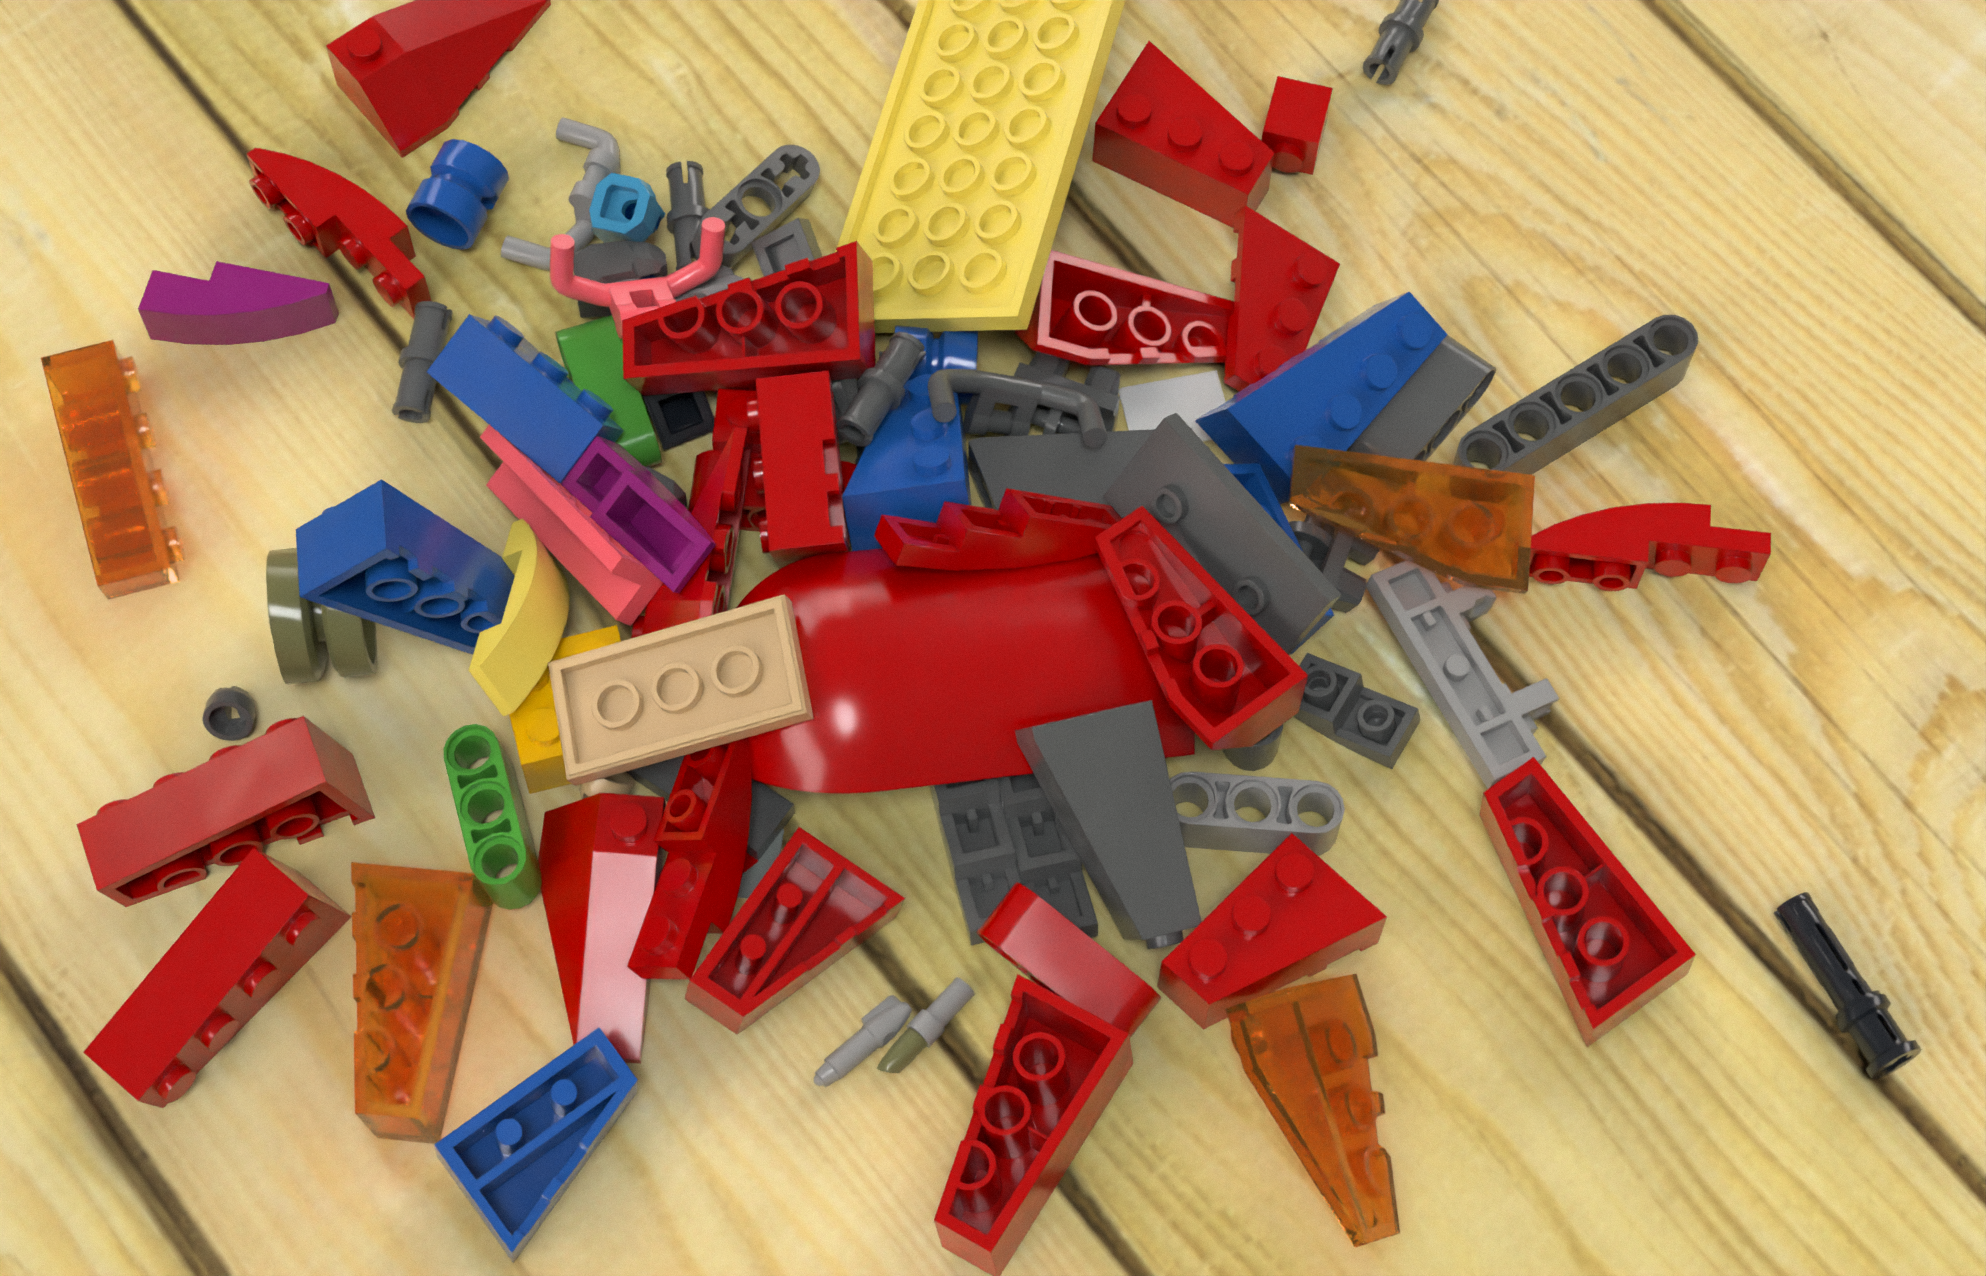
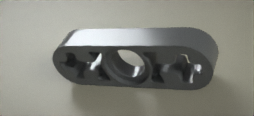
[692,145,820,268]

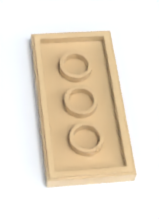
[548,594,814,786]

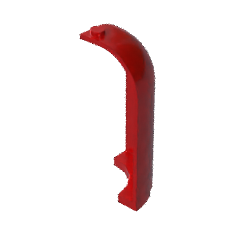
[736,548,1195,794]

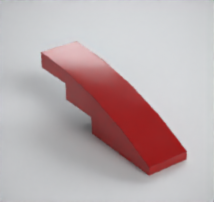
[874,488,1122,571]

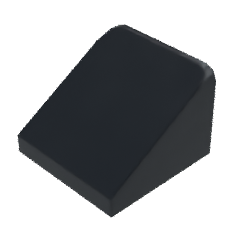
[641,391,715,450]

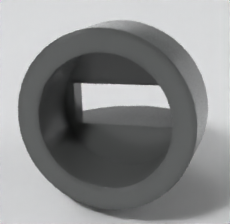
[202,686,256,741]

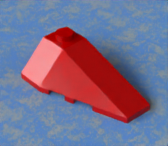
[326,0,551,158]
[631,427,753,638]
[1094,505,1308,750]
[538,793,667,1064]

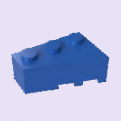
[427,314,624,483]
[842,374,971,551]
[434,1027,638,1263]

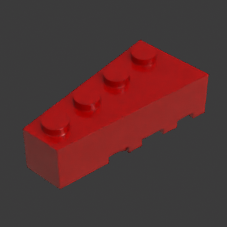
[622,241,876,396]
[83,848,352,1108]
[934,974,1133,1276]

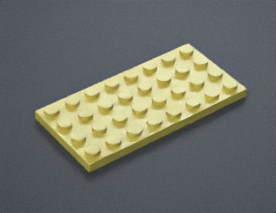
[835,0,1125,333]

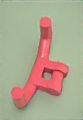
[550,217,725,339]

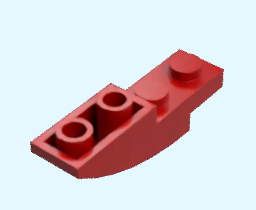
[247,148,431,319]
[1517,503,1771,591]
[627,737,752,980]

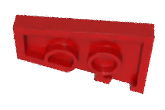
[1224,205,1340,392]

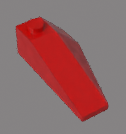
[1015,250,1234,365]

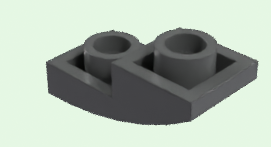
[1294,653,1420,769]

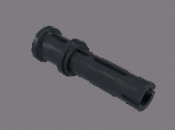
[1773,892,1922,1080]

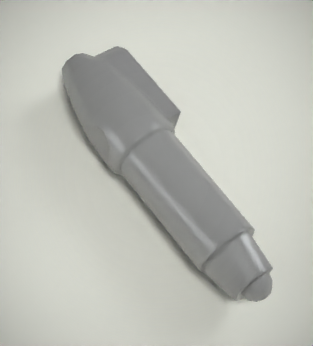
[814,995,912,1087]

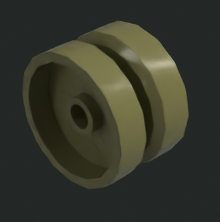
[266,547,377,685]

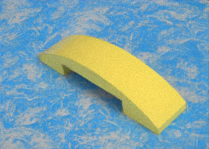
[468,519,570,716]

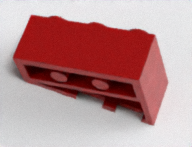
[747,371,850,569]
[684,827,905,1035]

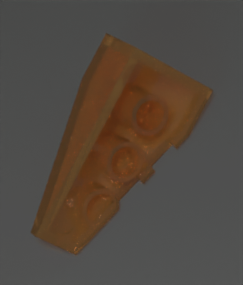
[1288,445,1535,594]
[1225,973,1400,1247]

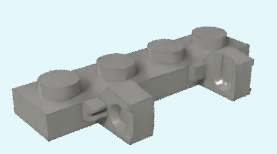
[1365,554,1559,789]

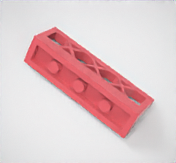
[480,425,663,626]

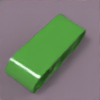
[555,315,662,467]
[443,724,542,910]

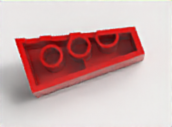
[76,716,375,907]
[1480,757,1696,1047]

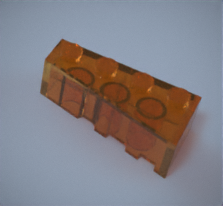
[41,340,185,600]
[351,862,493,1144]

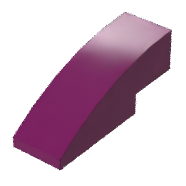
[138,261,339,345]
[561,436,716,593]

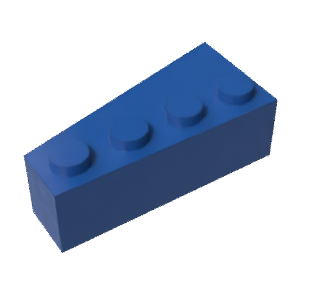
[296,479,515,655]

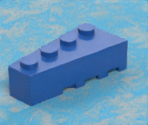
[1195,292,1448,504]

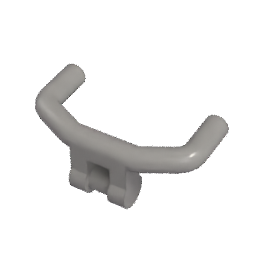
[501,117,620,270]

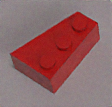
[1092,41,1275,228]
[1157,833,1387,1030]

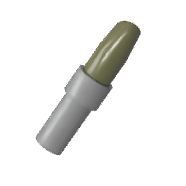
[877,977,975,1073]

